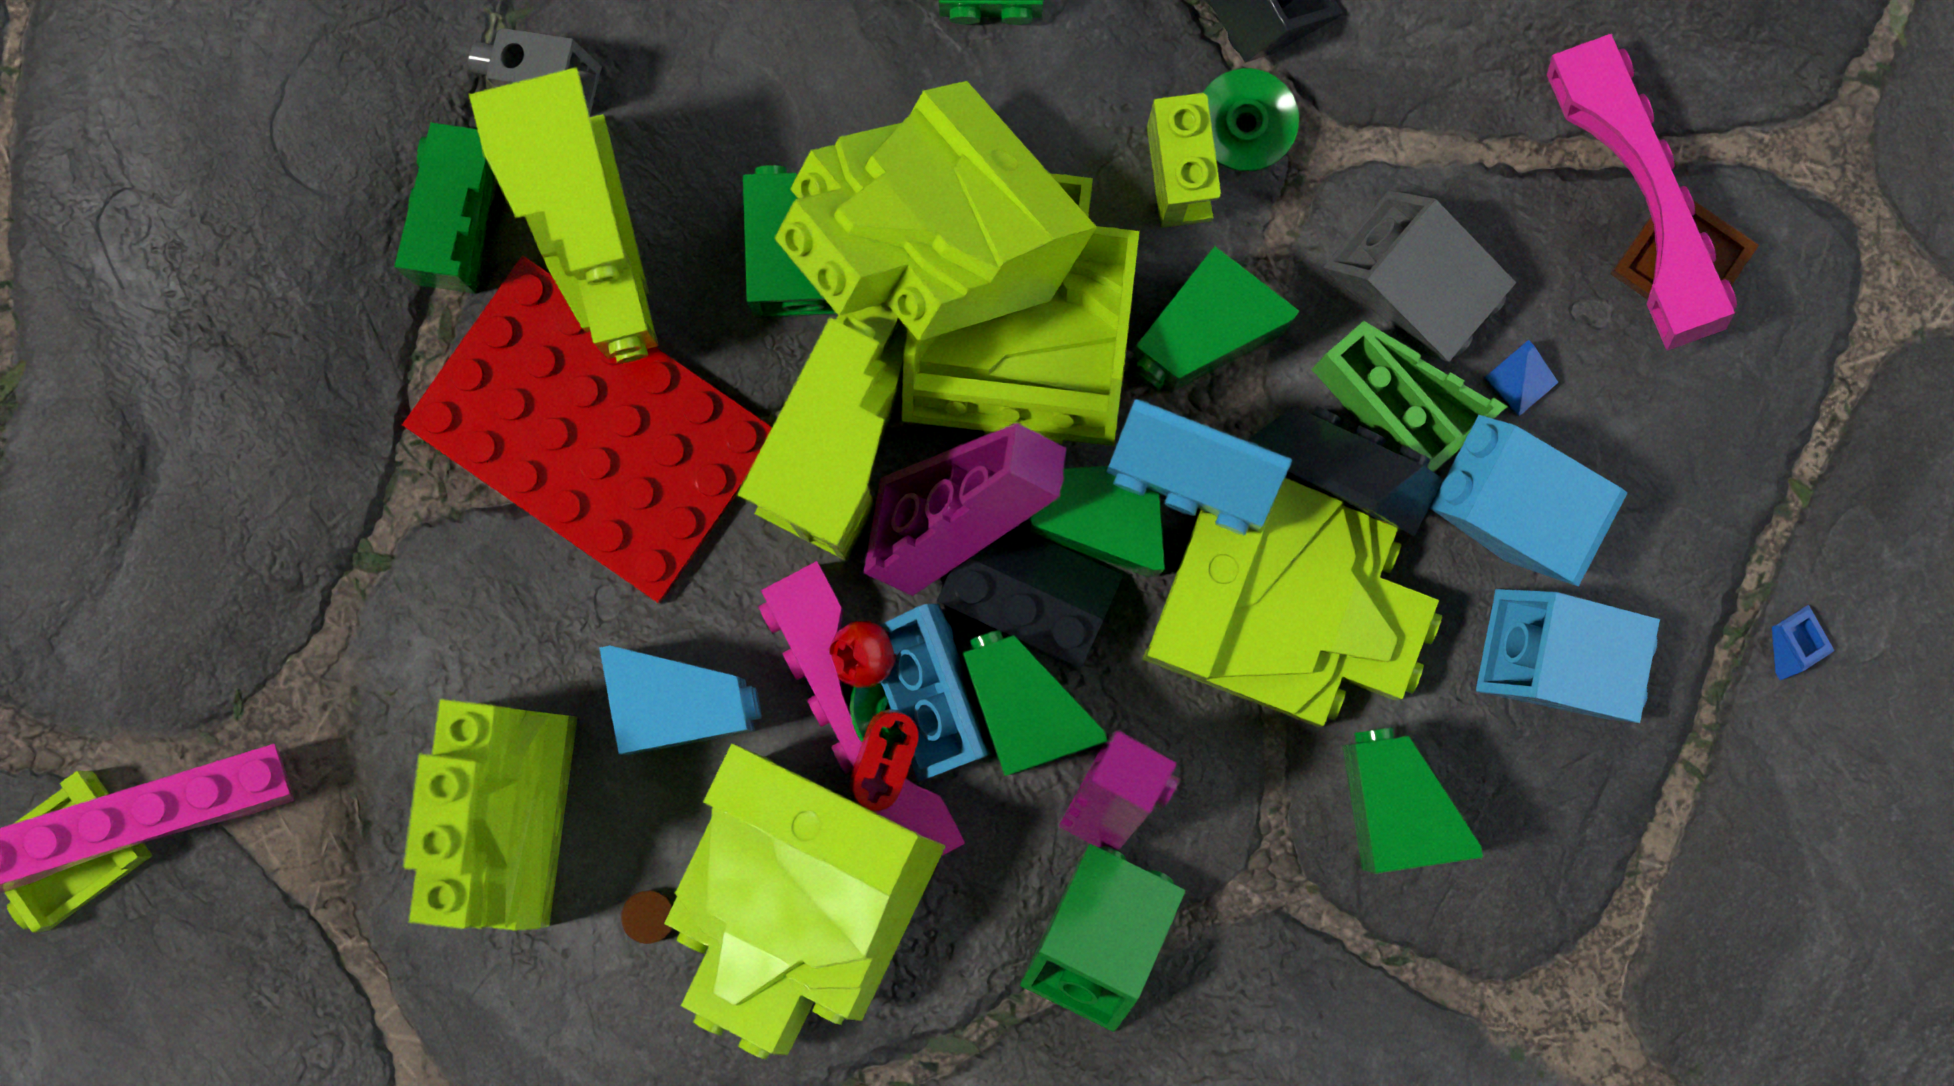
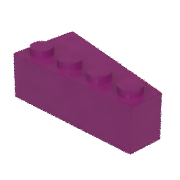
[864,423,1066,596]
[1059,731,1180,851]

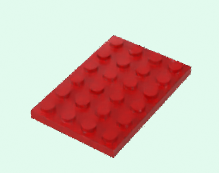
[402,255,772,604]

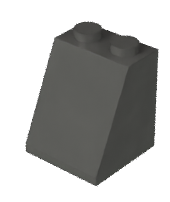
[1323,190,1516,362]

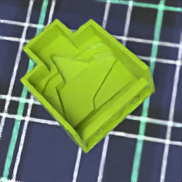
[469,67,659,363]
[775,81,1097,341]
[902,173,1140,446]
[738,303,908,562]
[1142,478,1442,727]
[404,699,577,931]
[664,744,946,1060]

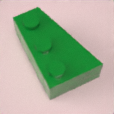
[394,122,495,294]

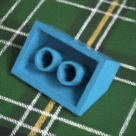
[1106,399,1291,535]
[879,604,996,782]

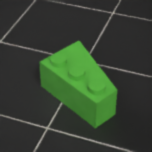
[1311,321,1508,472]

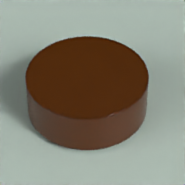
[621,890,673,944]

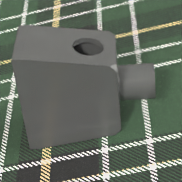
[468,28,602,116]

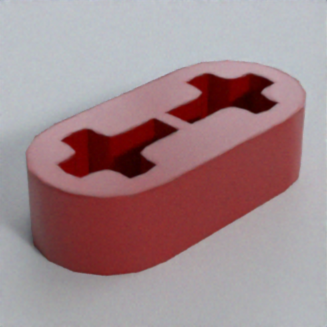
[849,709,919,811]

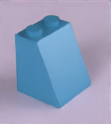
[1430,415,1627,587]
[1476,589,1660,723]
[600,646,762,755]

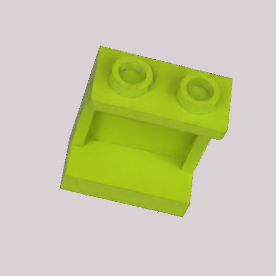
[1147,93,1221,228]
[4,771,153,933]

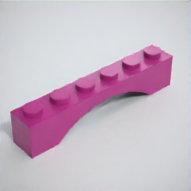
[1547,34,1737,351]
[758,561,965,856]
[0,744,294,893]

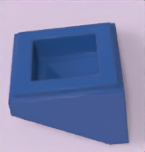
[1484,340,1558,417]
[1772,605,1834,680]

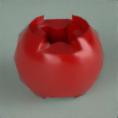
[829,621,897,688]

